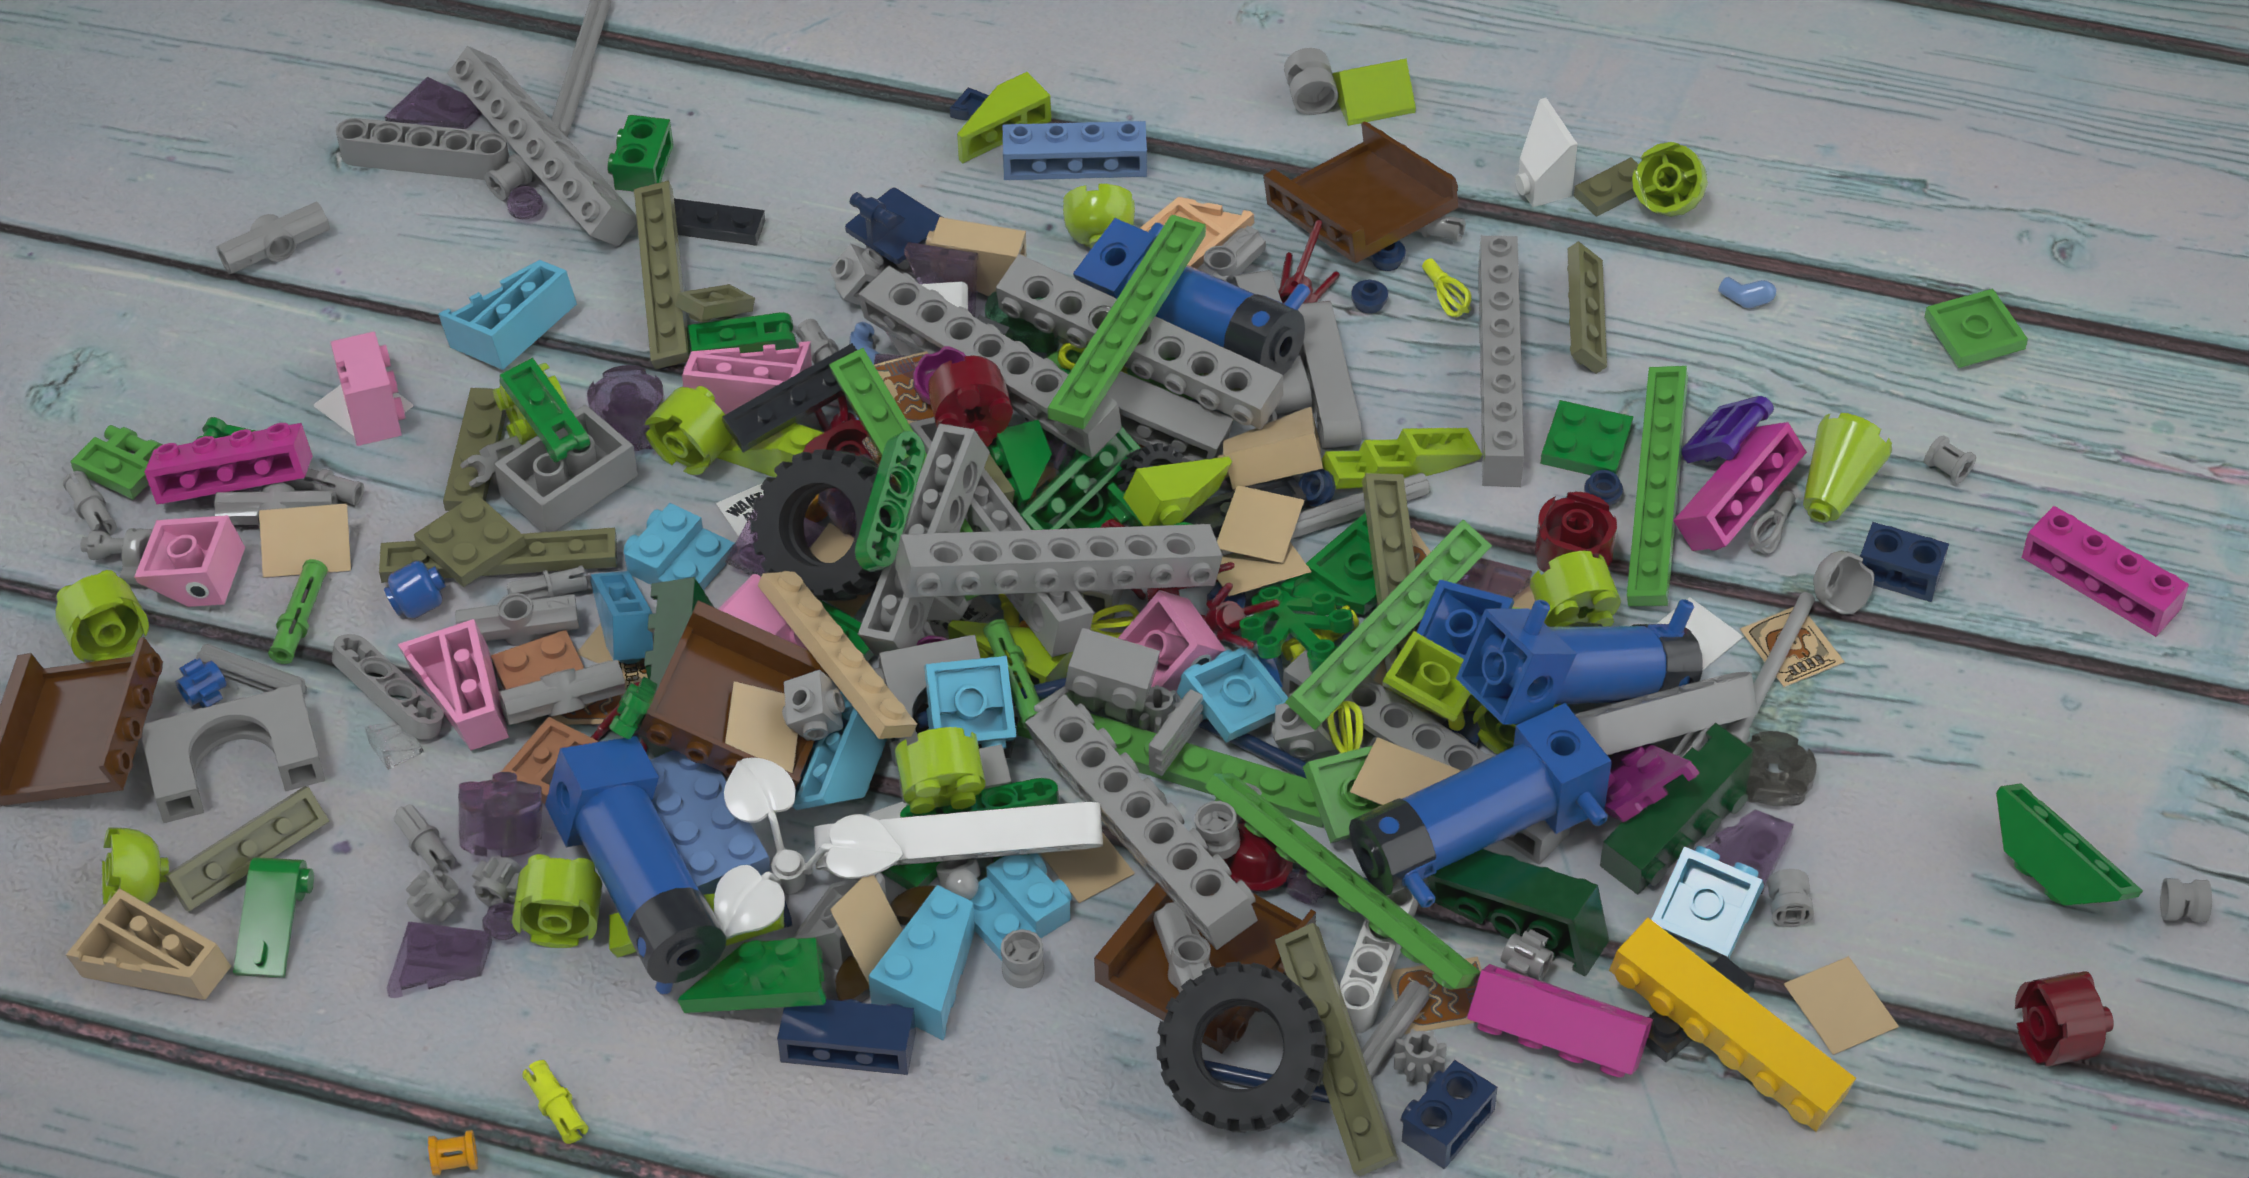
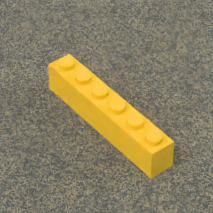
[1609,917,1856,1132]

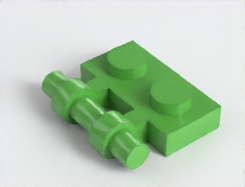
[70,425,163,499]

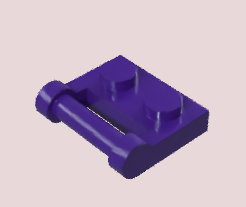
[1681,396,1774,464]

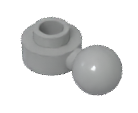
[936,859,981,900]

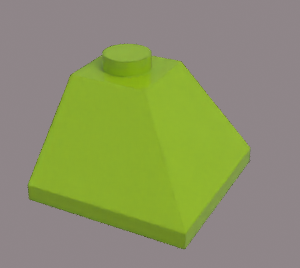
[1382,631,1471,722]

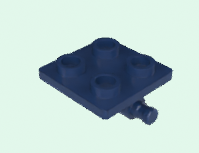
[845,187,944,264]

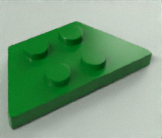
[1281,512,1416,615]
[677,937,826,1013]

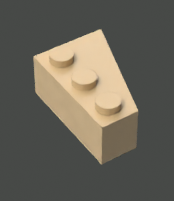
[66,888,231,1000]

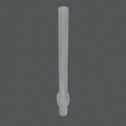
[1726,592,1815,744]

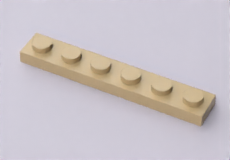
[758,571,917,739]

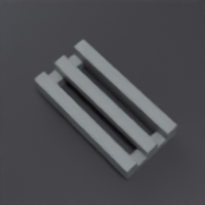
[1149,689,1203,776]

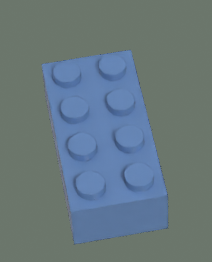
[650,750,771,895]

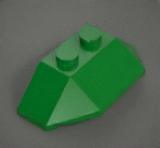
[1020,426,1140,530]
[1996,783,2143,906]

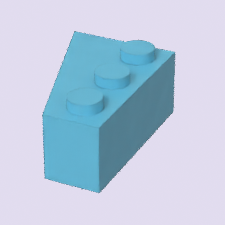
[438,260,577,370]
[868,885,975,1040]

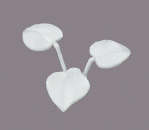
[714,758,902,939]

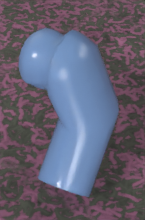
[1718,277,1776,308]
[849,322,886,365]

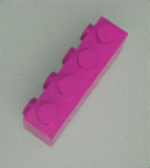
[1673,422,1807,551]
[144,423,313,505]
[2021,506,2189,637]
[1467,964,1653,1077]

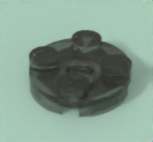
[1745,731,1817,806]

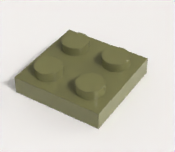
[414,494,526,587]

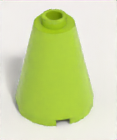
[1803,413,1892,523]

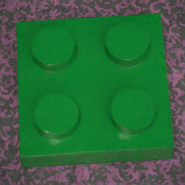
[1540,400,1634,475]

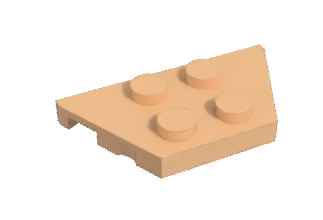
[1140,197,1255,269]

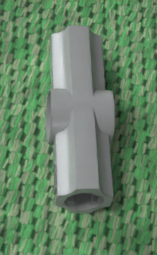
[216,201,330,275]
[1198,226,1266,284]
[214,482,337,527]
[455,593,579,645]
[498,660,626,725]
[1153,902,1224,1021]

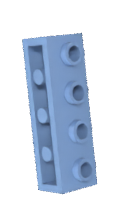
[1003,121,1147,180]

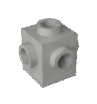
[829,244,885,305]
[782,670,845,741]
[1272,703,1338,759]

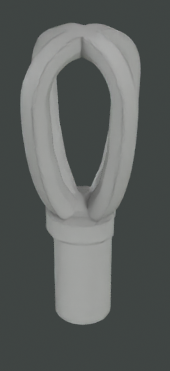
[1748,491,1796,554]

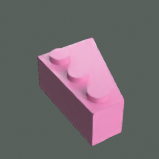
[330,331,406,446]
[682,341,812,415]
[397,619,509,750]

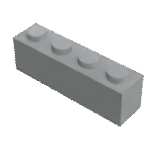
[1106,371,1234,462]

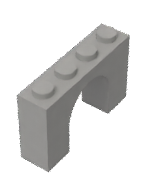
[874,635,1011,803]
[142,684,325,824]

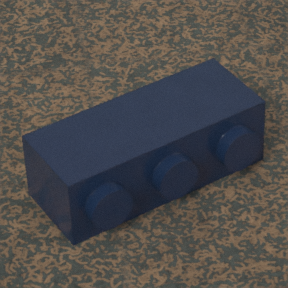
[777,999,916,1075]

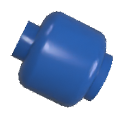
[384,561,446,619]

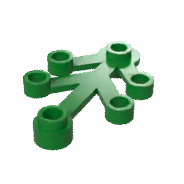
[1240,586,1354,673]

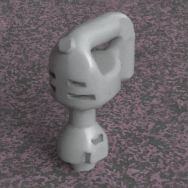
[80,528,153,585]

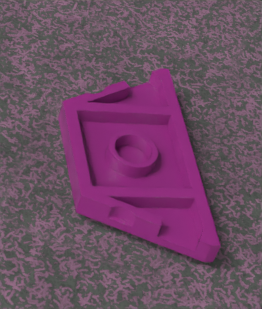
[1605,744,1700,822]

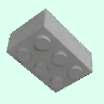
[494,404,638,532]

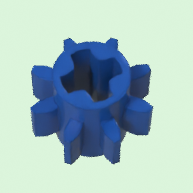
[175,658,227,708]

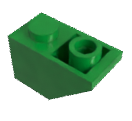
[987,419,1052,513]

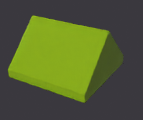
[1332,58,1416,126]

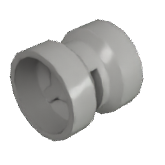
[1195,801,1241,859]
[1767,869,1814,927]
[2160,878,2212,922]
[1001,929,1044,989]

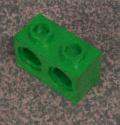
[607,115,674,192]

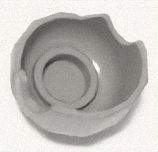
[1813,550,1874,614]

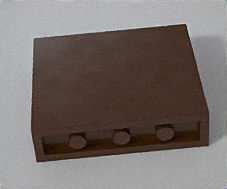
[1263,121,1459,264]
[637,600,832,789]
[0,637,163,806]
[1094,867,1316,1054]

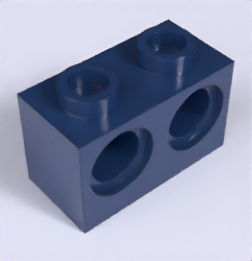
[1860,522,1949,602]
[1400,1060,1498,1169]

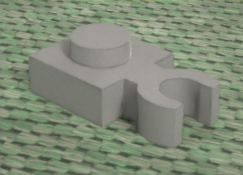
[460,436,521,487]

